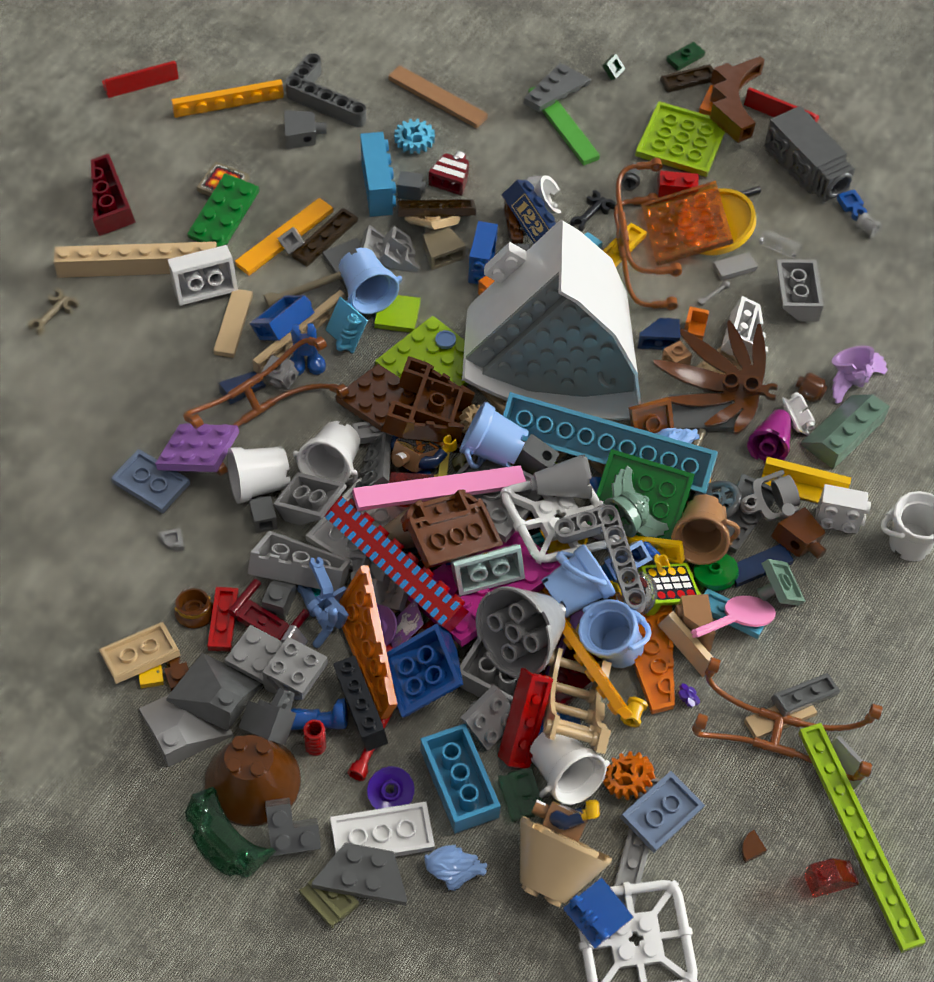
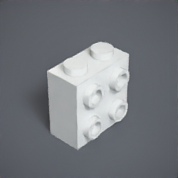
[815,484,871,534]

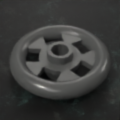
[692,480,742,519]

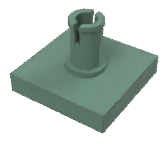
[757,559,806,606]

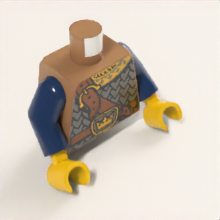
[390,435,457,473]
[531,799,600,842]

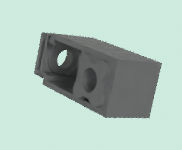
[764,106,855,202]

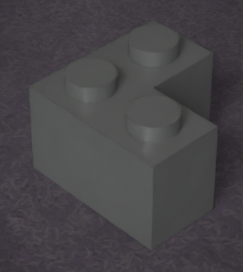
[265,797,321,856]

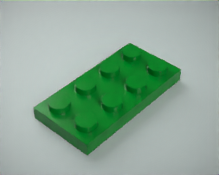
[187,173,260,247]

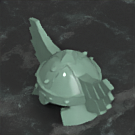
[604,465,669,538]

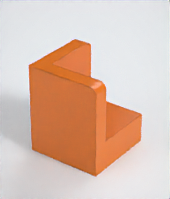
[684,306,709,340]

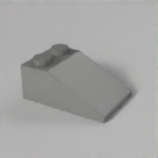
[273,472,347,525]

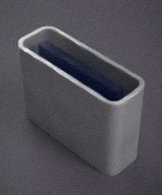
[281,625,308,645]

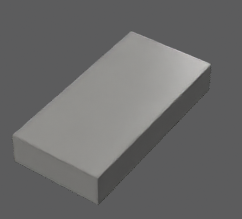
[713,252,758,281]

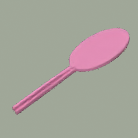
[691,596,776,638]

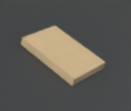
[99,622,181,684]

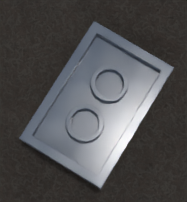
[111,449,190,514]
[620,771,705,853]

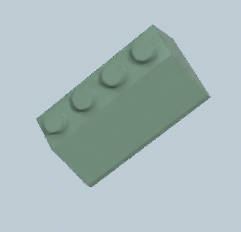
[800,394,890,469]

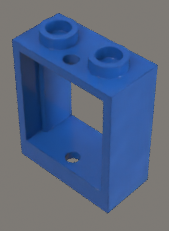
[468,221,498,285]
[250,295,315,340]

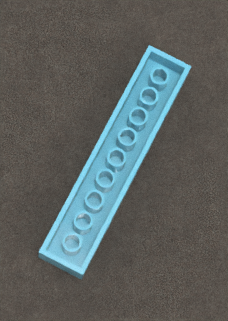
[503,392,718,494]

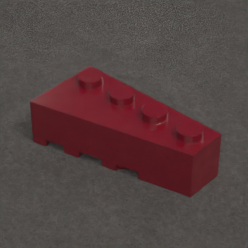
[91,153,136,236]

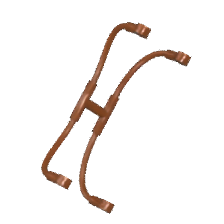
[614,158,682,310]
[183,336,349,476]
[692,657,882,781]

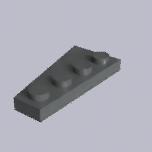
[352,432,391,500]
[726,473,775,554]

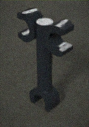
[570,190,616,232]

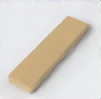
[214,289,253,358]

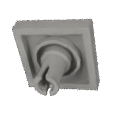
[460,685,511,751]

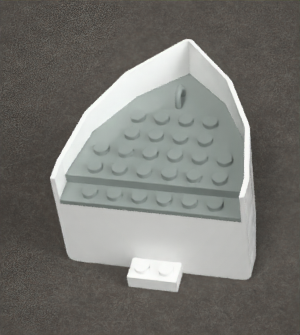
[462,220,641,421]

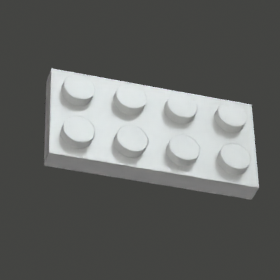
[330,802,435,857]

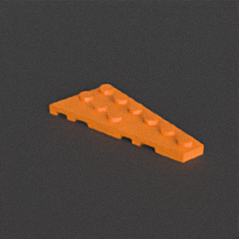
[339,566,398,719]
[613,592,675,714]

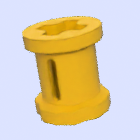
[620,696,648,728]

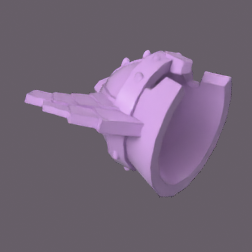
[832,345,888,404]

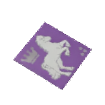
[391,600,423,648]

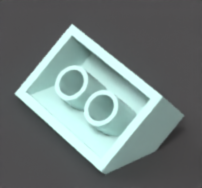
[450,544,525,596]

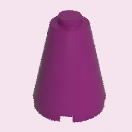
[747,409,791,464]

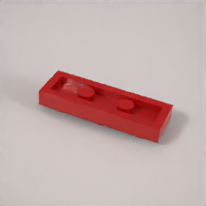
[207,587,239,652]

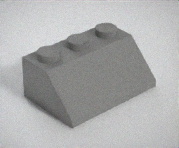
[776,259,823,321]

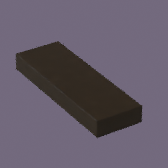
[660,64,713,93]

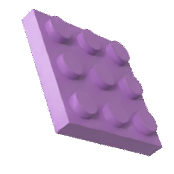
[155,423,239,472]

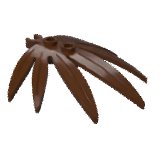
[653,320,778,434]

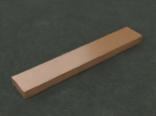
[389,65,488,129]

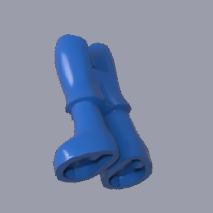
[290,323,326,376]
[291,698,348,730]

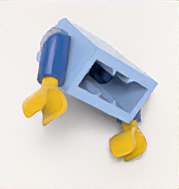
[600,540,671,600]

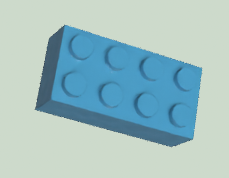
[360,132,396,217]
[420,723,501,834]

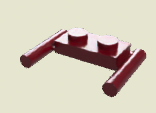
[228,579,310,641]

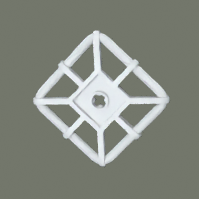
[500,481,620,564]
[577,880,698,982]

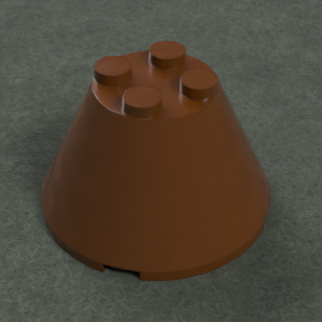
[205,735,301,826]

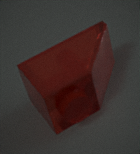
[804,858,859,898]

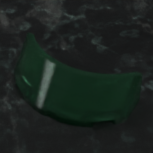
[185,787,276,878]

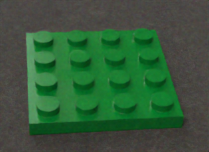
[587,449,695,540]

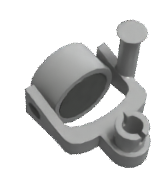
[740,470,800,521]

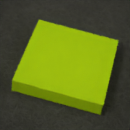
[374,295,421,333]

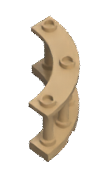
[543,648,612,754]

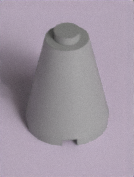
[530,454,592,499]

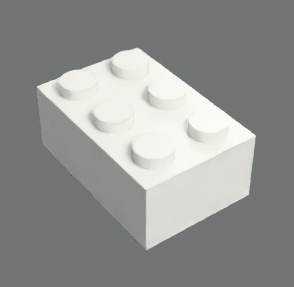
[167,245,238,305]

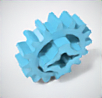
[394,119,435,154]

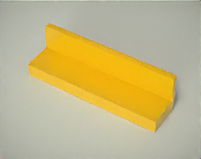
[761,457,851,504]

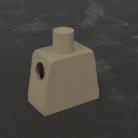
[423,227,466,270]

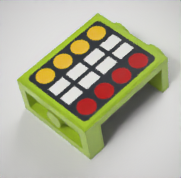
[632,563,701,616]

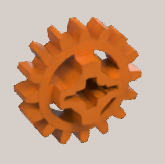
[603,751,655,800]

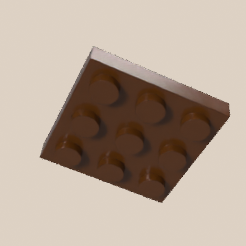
[335,364,417,432]

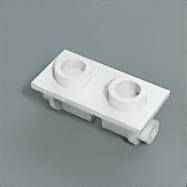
[782,392,815,436]

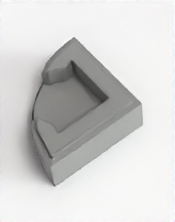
[158,528,184,551]

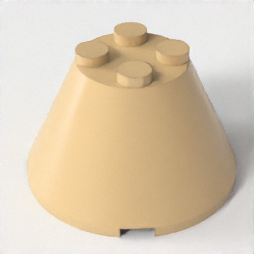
[520,816,613,907]

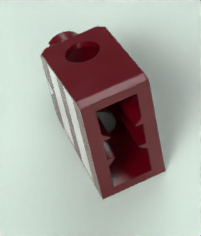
[428,151,469,196]

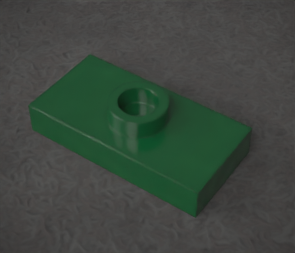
[666,41,706,71]

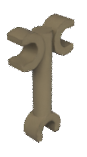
[28,289,79,335]

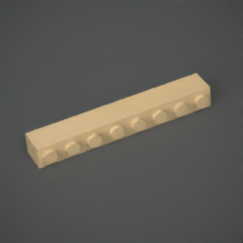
[54,242,217,278]

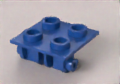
[563,878,634,949]

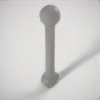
[698,281,730,306]

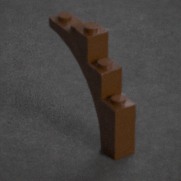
[710,56,765,143]

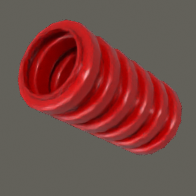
[304,720,326,756]

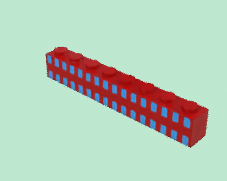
[324,496,469,632]

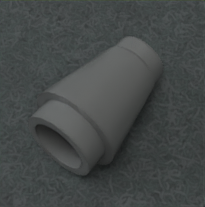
[622,163,640,190]

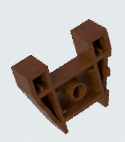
[382,356,475,443]

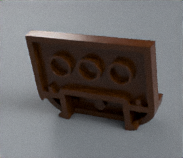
[401,489,503,569]

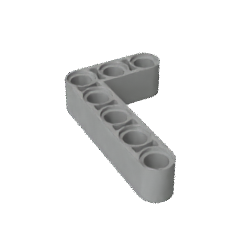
[554,505,646,613]

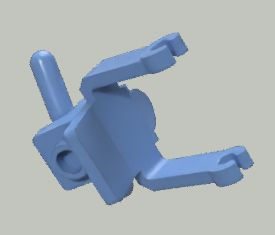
[297,557,349,648]

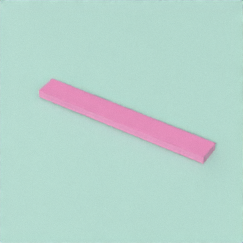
[352,465,526,511]

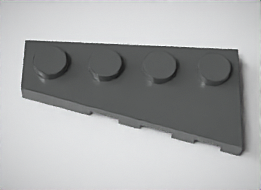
[523,63,591,112]

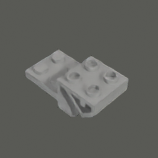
[225,625,328,700]

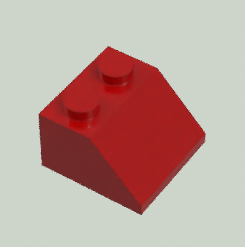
[657,170,699,203]

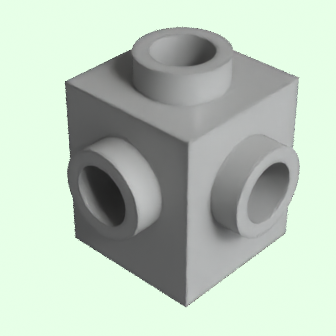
[262,355,299,390]

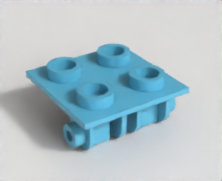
[326,297,368,354]

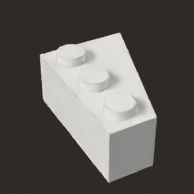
[721,296,768,365]

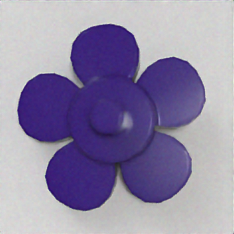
[678,683,700,708]

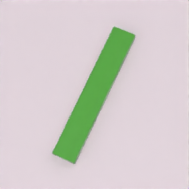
[528,86,600,166]

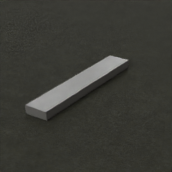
[614,778,661,907]

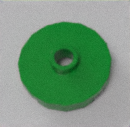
[694,554,739,591]

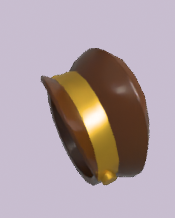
[174,588,213,628]

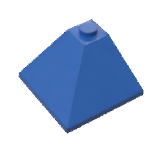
[387,624,463,718]

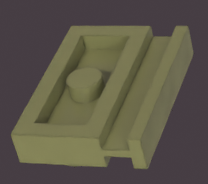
[299,874,359,929]

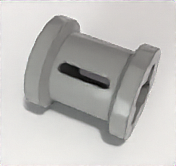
[855,213,882,237]

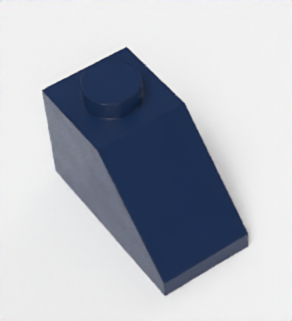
[637,318,680,350]

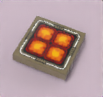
[196,162,250,196]

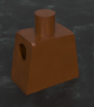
[771,507,827,559]

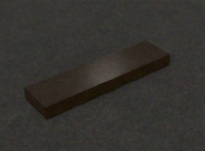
[292,208,358,267]

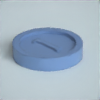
[435,330,456,349]

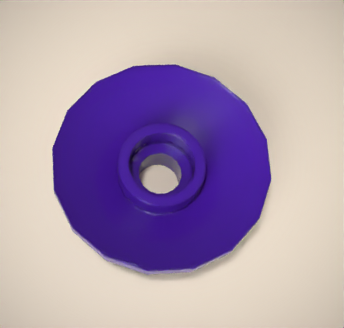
[367,766,415,809]

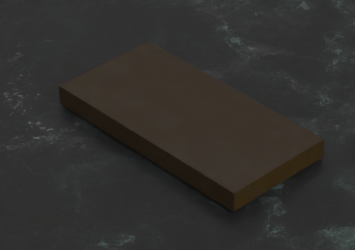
[397,199,476,217]

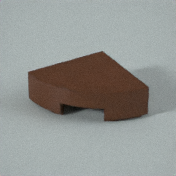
[742,830,767,863]

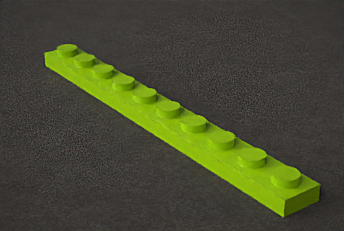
[798,723,926,953]

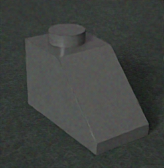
[262,580,298,621]

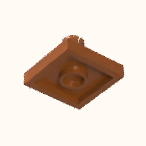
[628,397,674,433]

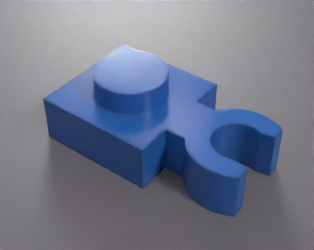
[836,189,867,221]

